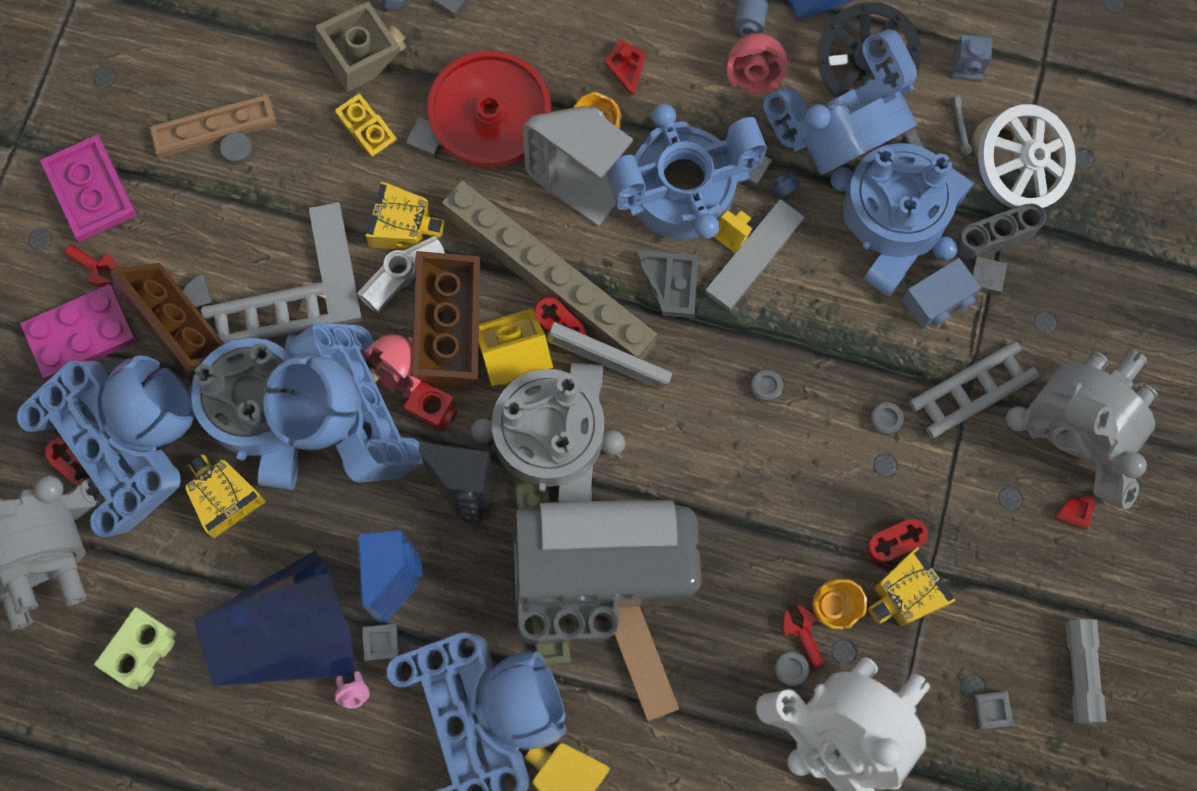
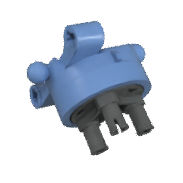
[187,334,298,490]

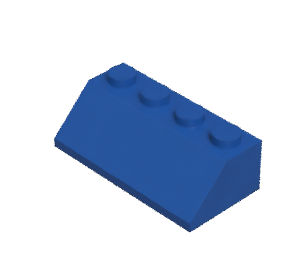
[359,531,423,624]

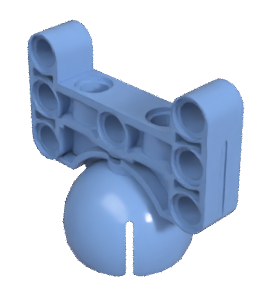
[263,323,424,482]
[17,355,196,537]
[387,633,566,791]

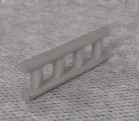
[201,282,332,344]
[909,341,1039,439]

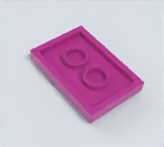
[40,134,137,242]
[20,284,137,381]

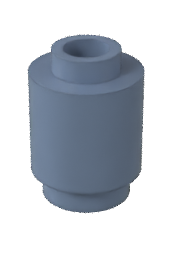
[734,0,768,37]

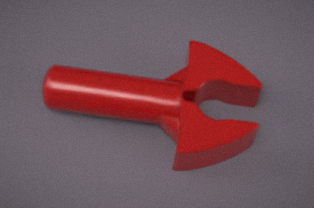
[64,245,118,287]
[782,605,824,668]

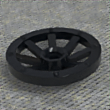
[817,2,921,98]

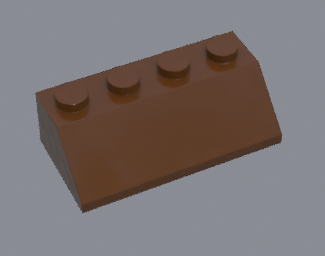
[412,251,480,390]
[110,263,224,384]

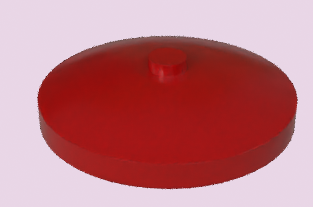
[428,51,551,168]

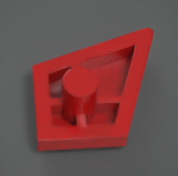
[605,39,646,96]

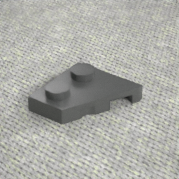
[638,250,699,318]

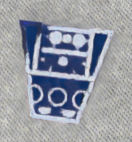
[194,550,356,687]

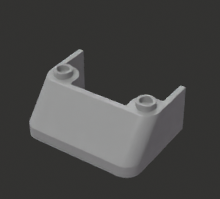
[523,106,633,227]

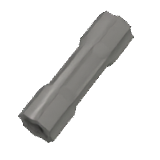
[1066,619,1107,723]

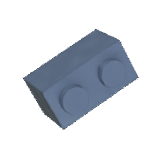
[901,258,981,329]

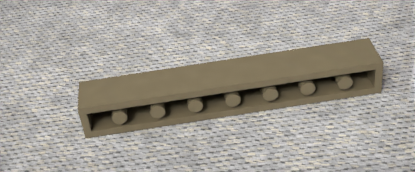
[442,180,657,360]

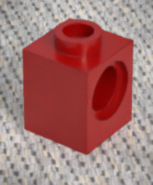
[403,381,457,433]

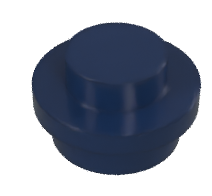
[770,172,800,199]

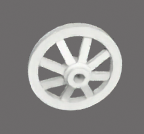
[978,104,1076,208]

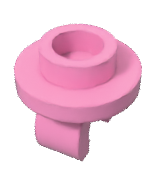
[335,671,370,709]

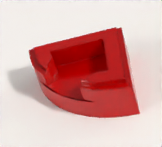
[1054,496,1097,530]

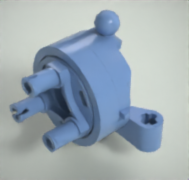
[831,143,974,297]

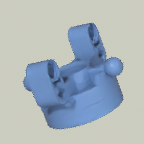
[763,29,918,175]
[607,103,767,240]

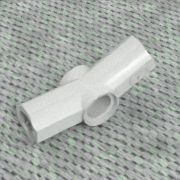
[357,236,445,313]

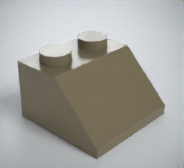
[315,1,400,92]

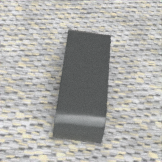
[956,203,1046,261]

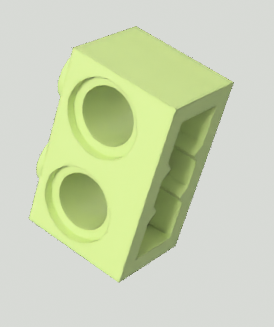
[94,607,177,690]

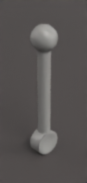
[952,96,972,156]

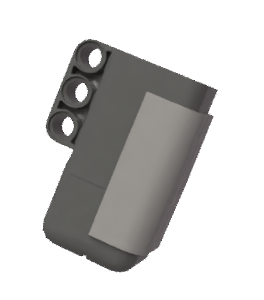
[513,500,702,644]

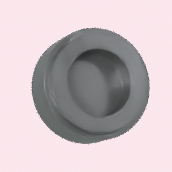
[220,133,253,165]
[750,370,783,403]
[870,402,904,436]
[774,652,809,687]

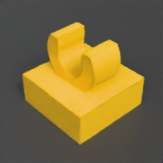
[714,210,752,253]

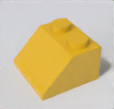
[478,308,553,386]

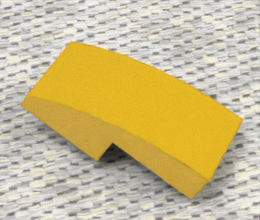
[335,93,397,157]

